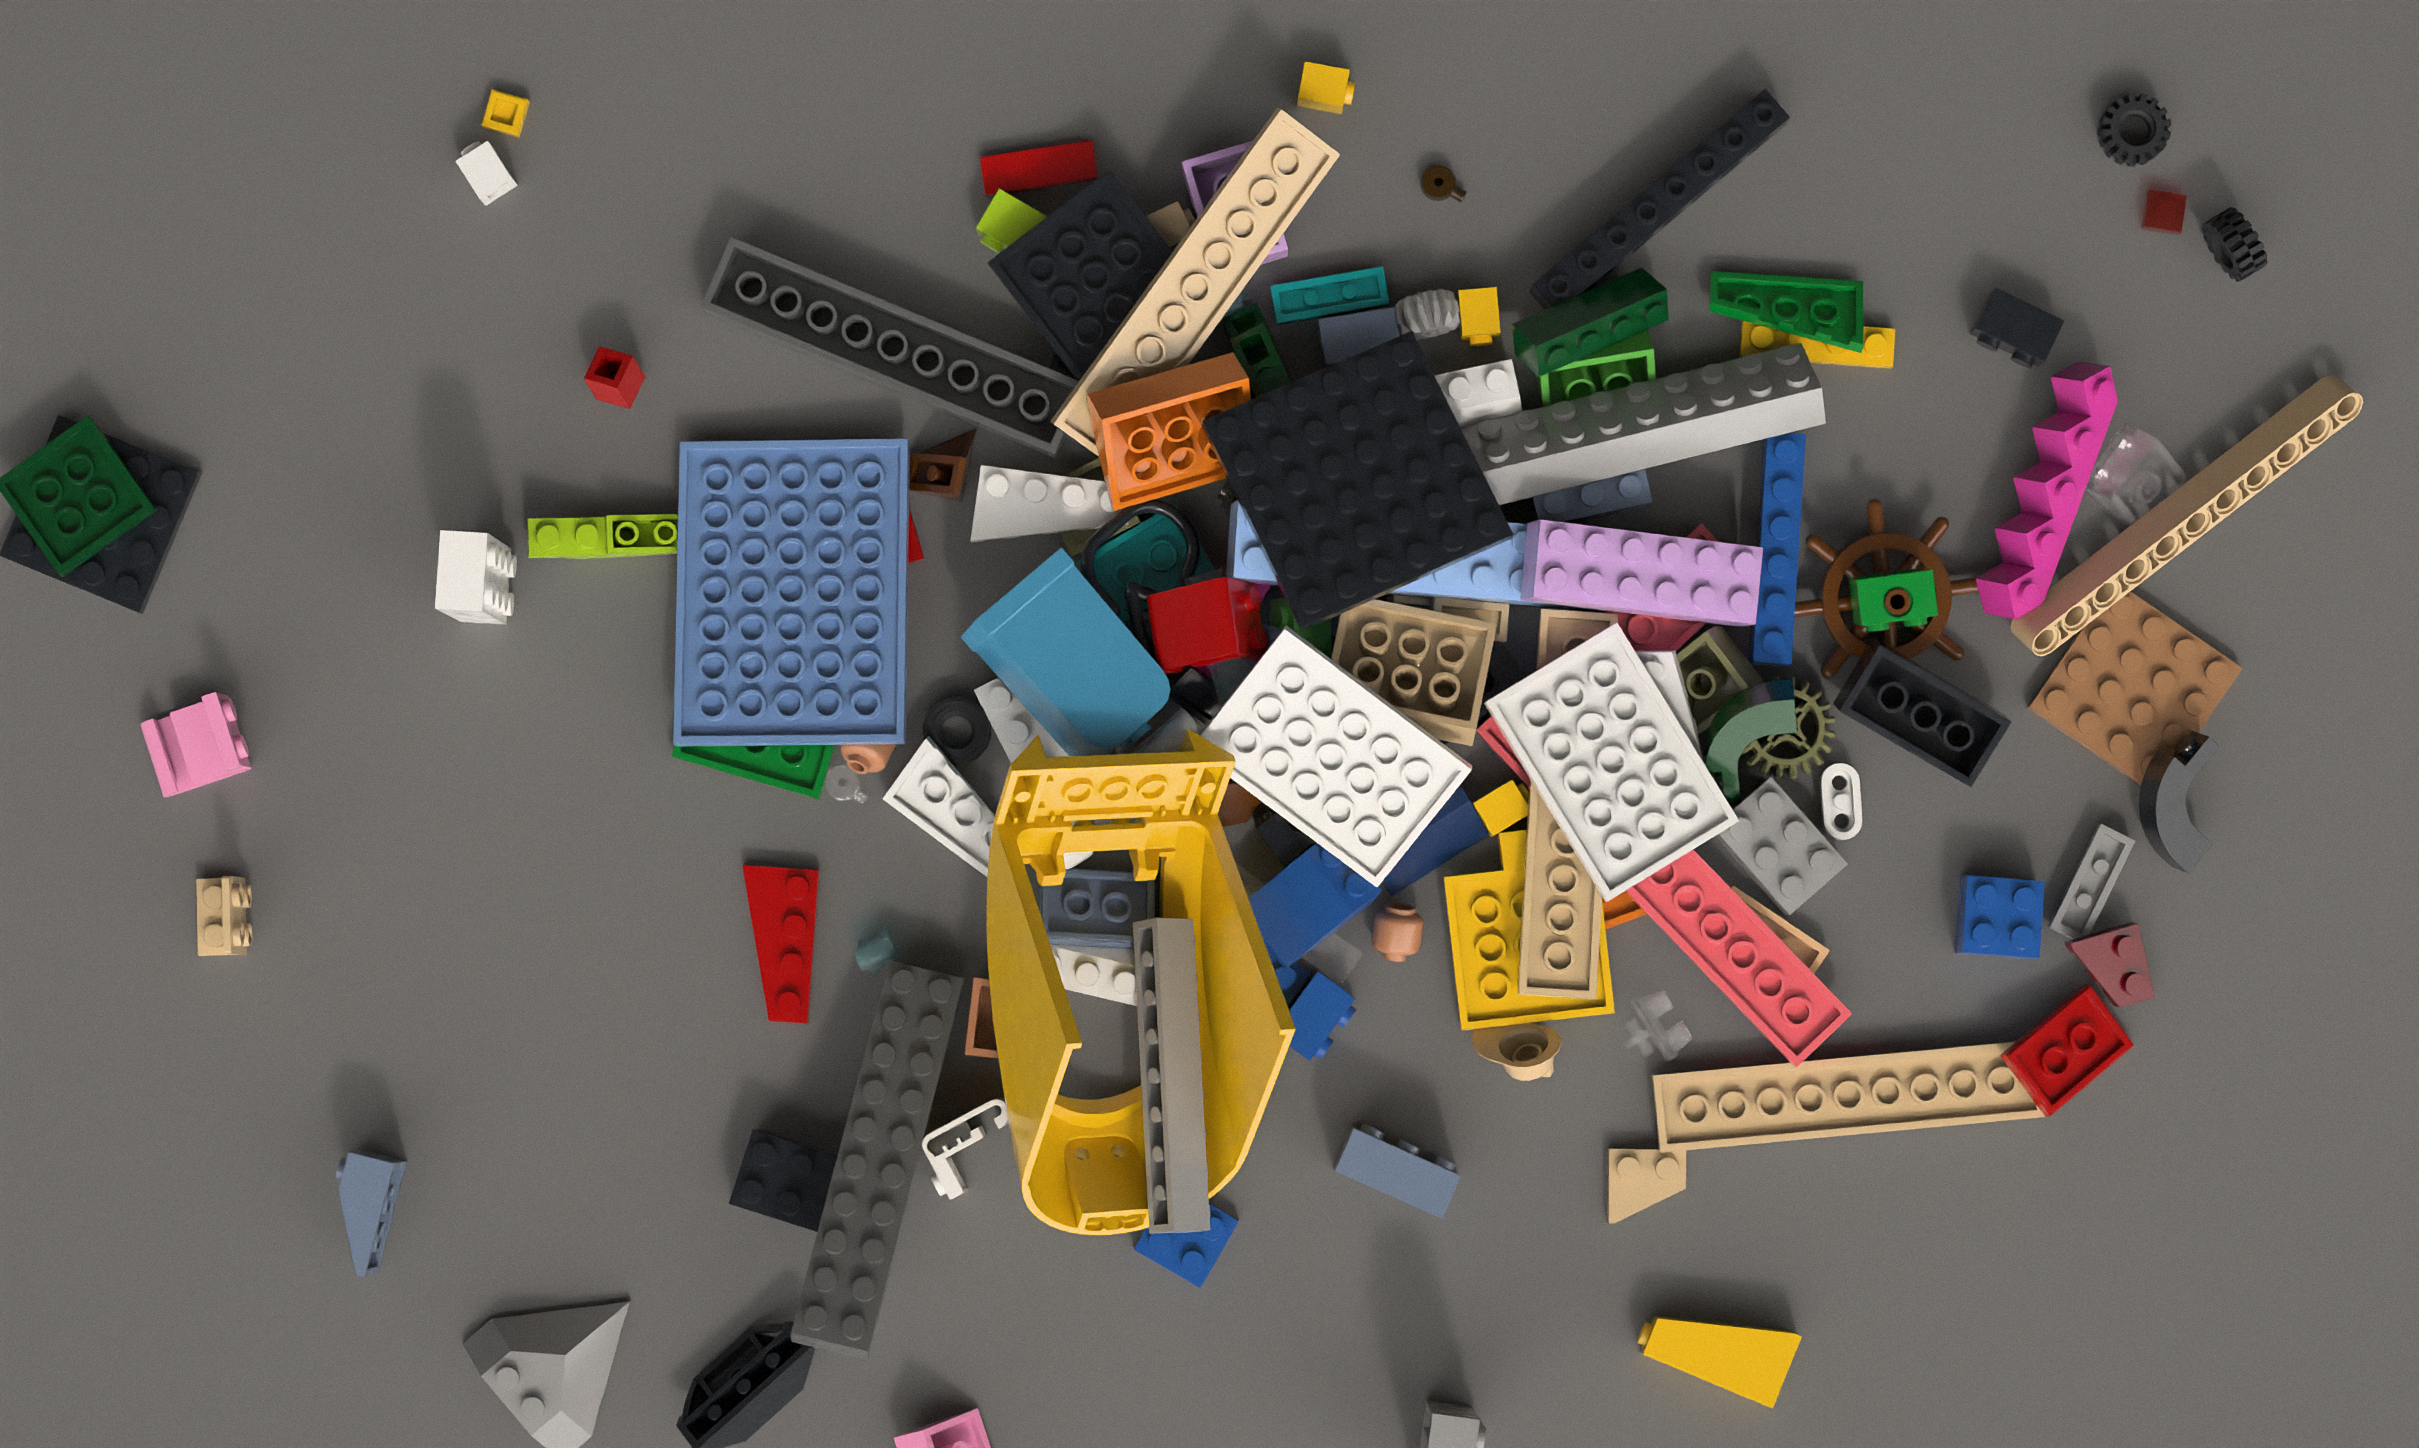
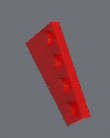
[742,865,820,1024]

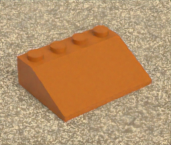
[1087,352,1251,511]

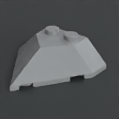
[462,1301,631,1448]

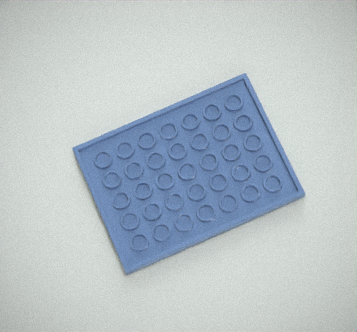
[673,439,910,746]

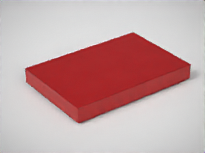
[2000,984,2134,1116]

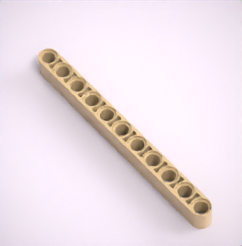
[2010,374,2363,656]

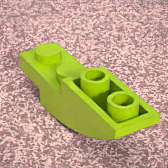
[527,514,678,559]

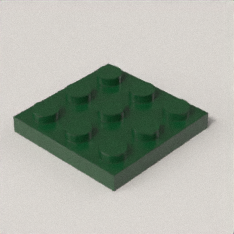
[0,415,157,577]

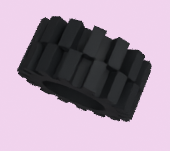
[2097,93,2171,167]
[2202,207,2268,282]

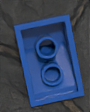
[1249,843,1382,969]

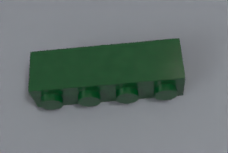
[1512,267,1669,377]

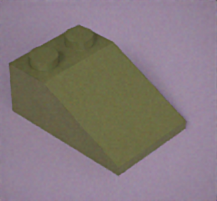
[1677,624,1763,736]

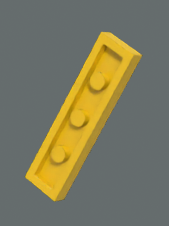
[1739,320,1895,369]

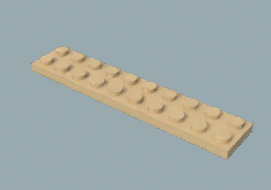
[1050,108,1340,457]
[1517,609,1618,1000]
[1652,1042,2045,1153]

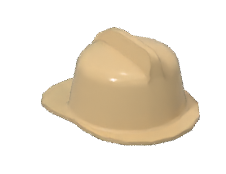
[1471,1023,1562,1081]

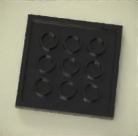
[987,170,1173,382]
[0,415,202,614]

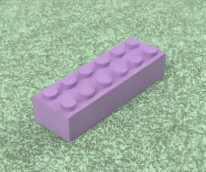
[1520,519,1763,627]

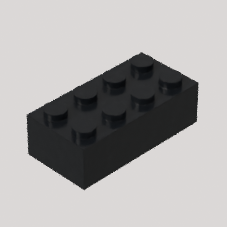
[1833,638,2012,787]
[729,1129,838,1232]

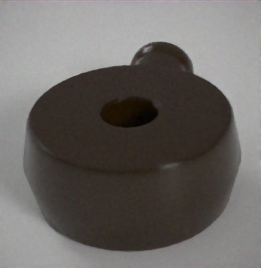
[1420,165,1467,203]

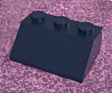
[1382,785,1489,896]

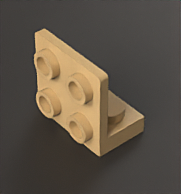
[196,876,253,956]

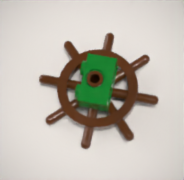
[1794,499,1979,678]

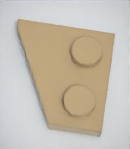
[1607,1148,1686,1223]

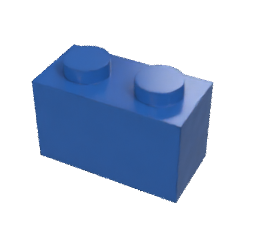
[1289,971,1357,1061]

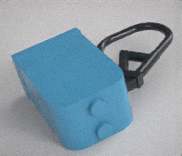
[961,500,1200,756]

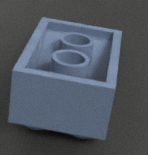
[336,1150,407,1278]

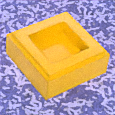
[481,89,530,138]

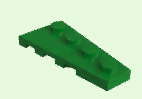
[1709,271,1864,353]

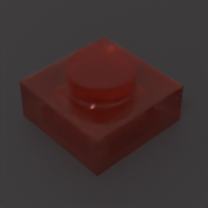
[2141,189,2187,235]

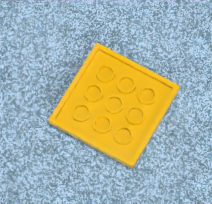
[1443,869,1615,1030]

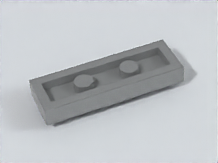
[2048,824,2135,939]

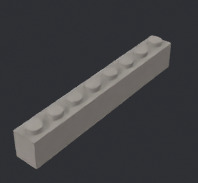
[1133,918,1211,1234]

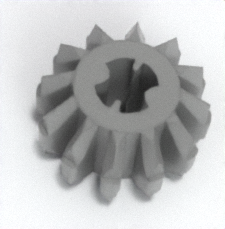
[1395,289,1460,340]

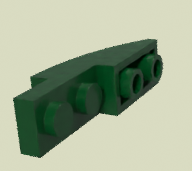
[1223,302,1294,398]

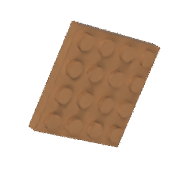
[2027,591,2243,786]

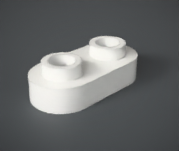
[1819,763,1862,840]

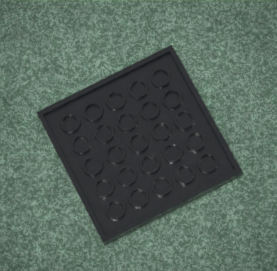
[1201,331,1514,631]

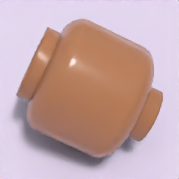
[840,744,896,774]
[1371,902,1424,962]

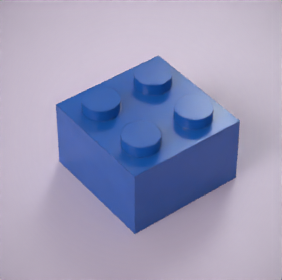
[1955,875,2045,959]

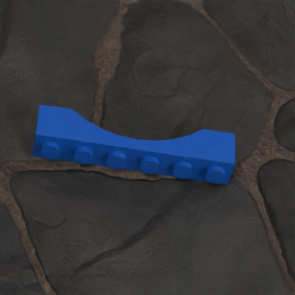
[1748,433,1806,667]

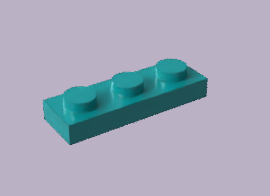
[1270,266,1390,325]

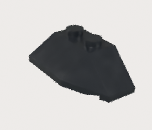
[676,1321,815,1448]

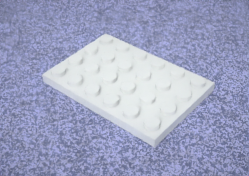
[1484,623,1739,902]
[1200,626,1472,887]

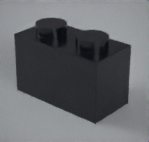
[1970,287,2064,368]

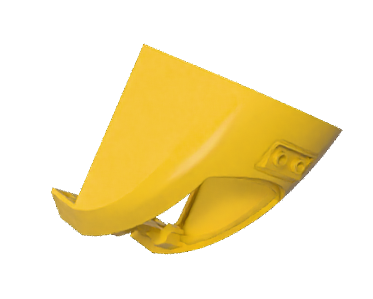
[987,729,1296,1235]

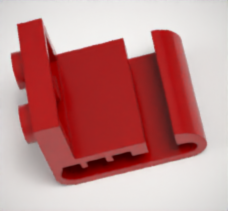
[1146,577,1267,674]

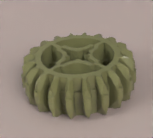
[1741,676,1837,780]

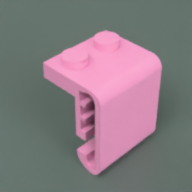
[140,692,251,797]

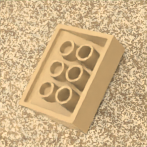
[1331,599,1497,746]

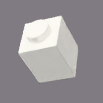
[456,141,518,205]

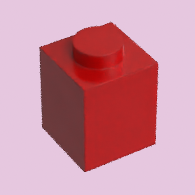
[584,346,645,409]

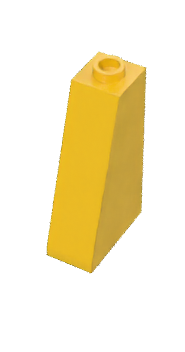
[1637,1316,1802,1409]

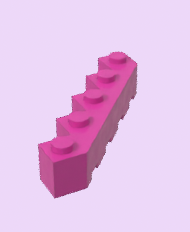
[1976,361,2118,619]

